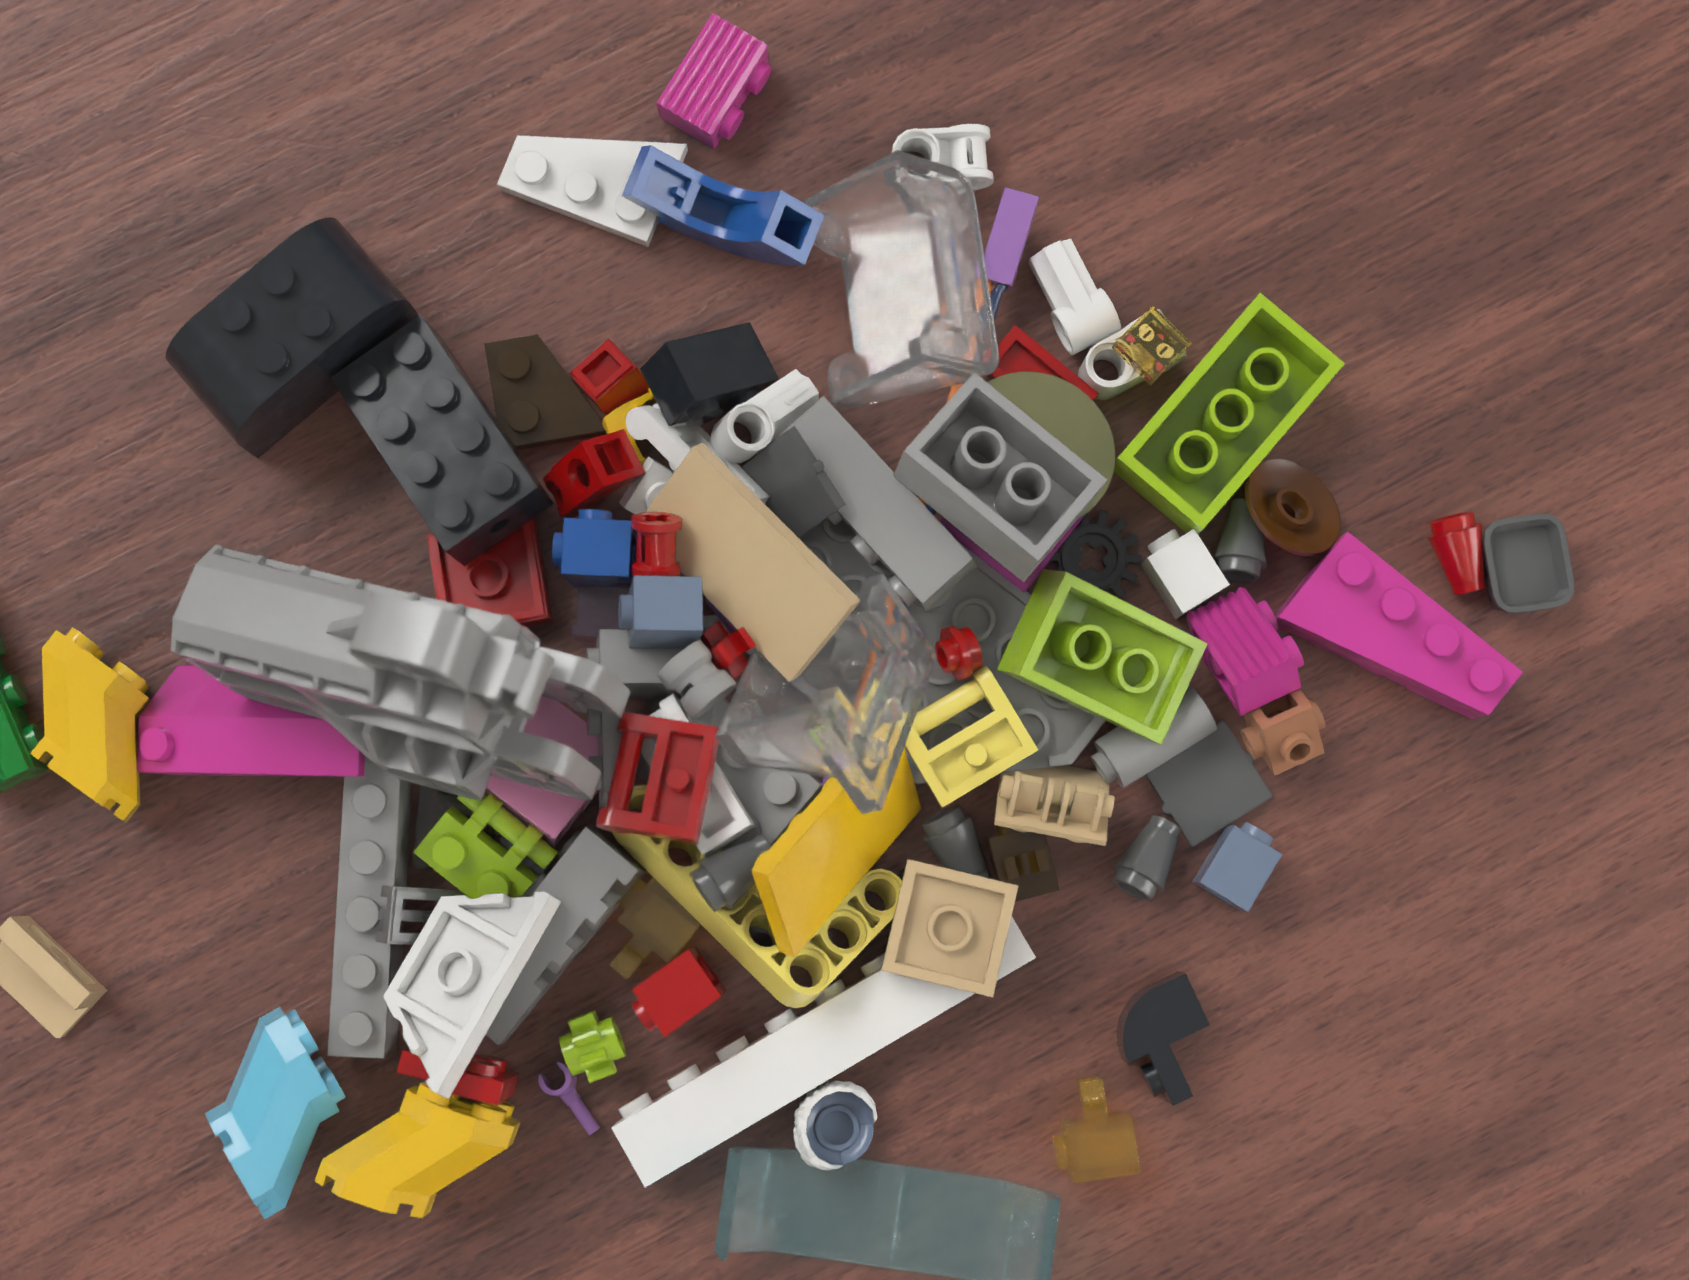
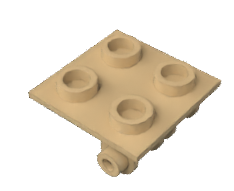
[994,765,1115,846]

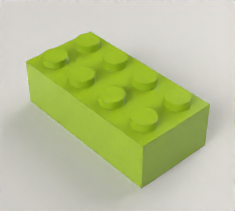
[1114,293,1345,534]

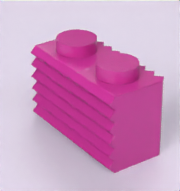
[656,13,772,149]
[1186,587,1304,716]

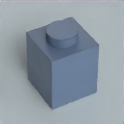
[618,575,703,649]
[1192,822,1283,912]

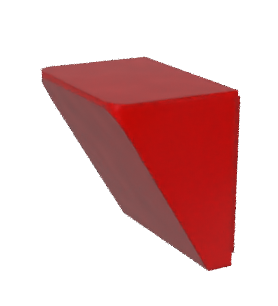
[568,339,649,416]

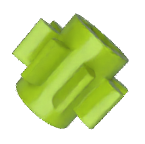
[559,1010,626,1083]

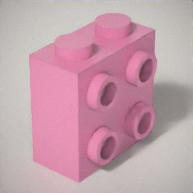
[485,696,599,848]

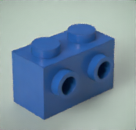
[552,509,637,590]

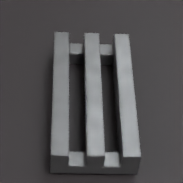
[376,885,466,945]

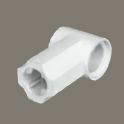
[1028,238,1121,355]
[711,369,819,463]

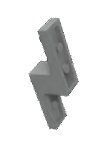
[586,572,684,808]

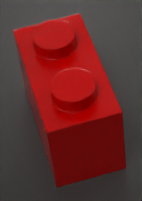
[631,946,727,1037]

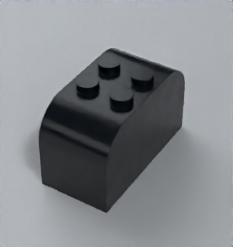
[165,217,419,458]

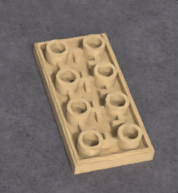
[646,443,861,682]

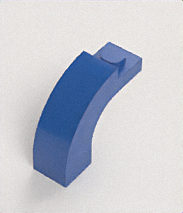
[622,145,825,266]

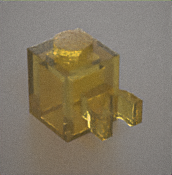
[610,877,702,980]
[1053,1076,1141,1183]

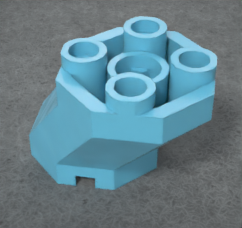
[205,1007,346,1219]

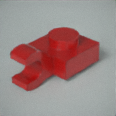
[700,621,756,679]

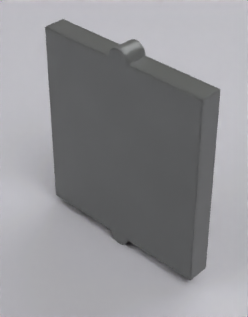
[742,426,846,538]
[1145,720,1273,847]

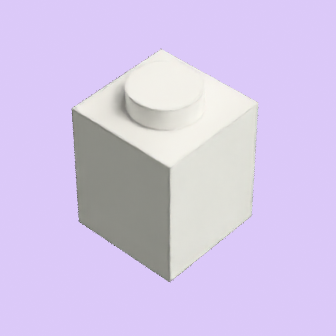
[1141,529,1230,620]

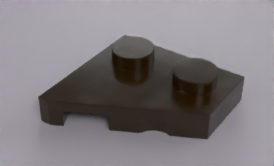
[484,334,607,450]

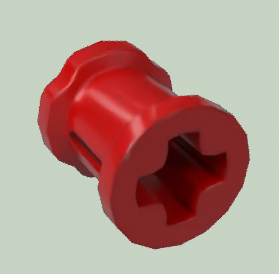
[631,512,682,576]

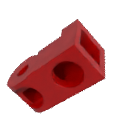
[543,429,645,519]

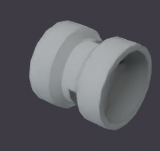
[657,640,737,720]

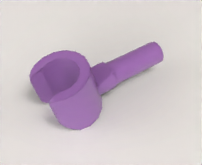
[538,1062,600,1135]

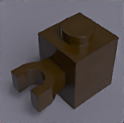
[985,825,1060,901]

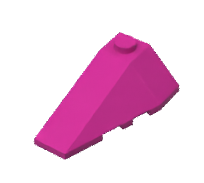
[137,666,365,777]

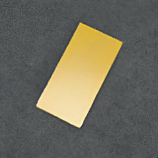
[751,722,921,957]

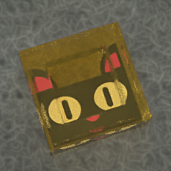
[1112,306,1192,386]

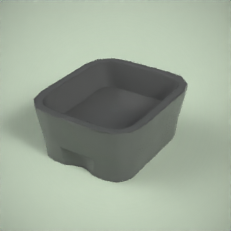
[1482,514,1575,613]

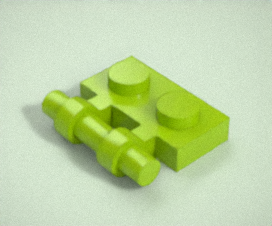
[413,792,558,899]

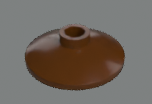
[1245,459,1341,556]

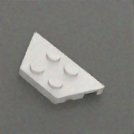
[383,892,561,1099]

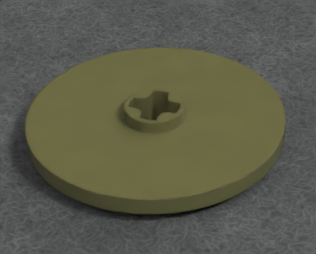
[987,372,1115,520]

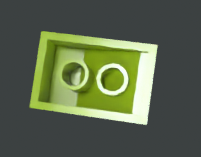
[997,569,1208,745]

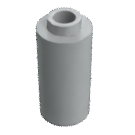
[1091,684,1217,788]

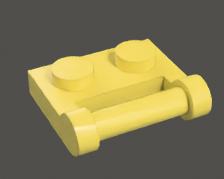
[891,665,1038,808]

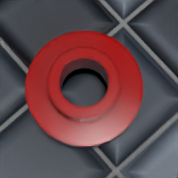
[935,625,983,681]

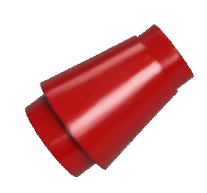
[1427,511,1486,595]

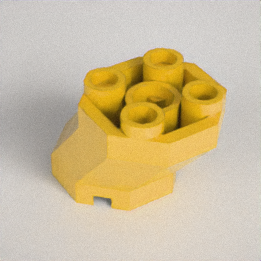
[30,627,151,822]
[315,1083,521,1218]

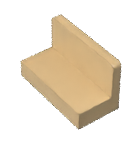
[0,916,108,1038]

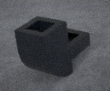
[1117,971,1210,1106]

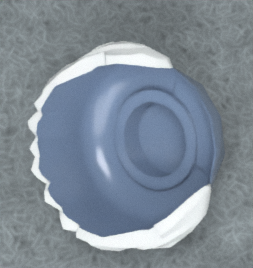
[793,1081,877,1171]

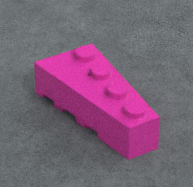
[1274,532,1523,719]

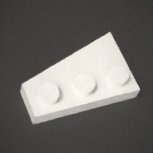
[497,135,688,247]

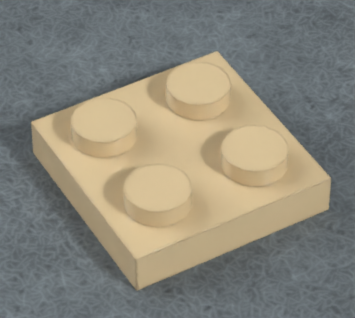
[881,859,1018,997]

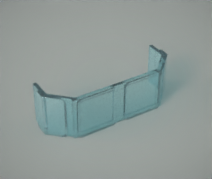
[714,1146,1061,1280]

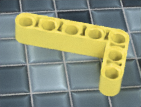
[612,785,902,1008]

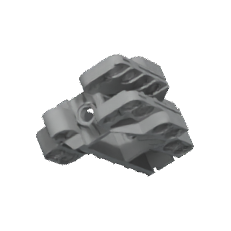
[171,545,631,801]

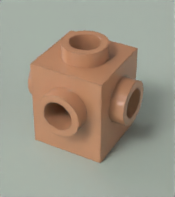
[1240,688,1326,776]

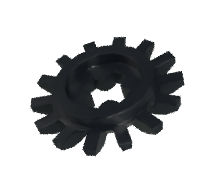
[1050,510,1142,598]

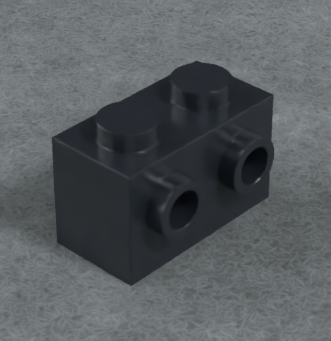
[640,322,779,426]

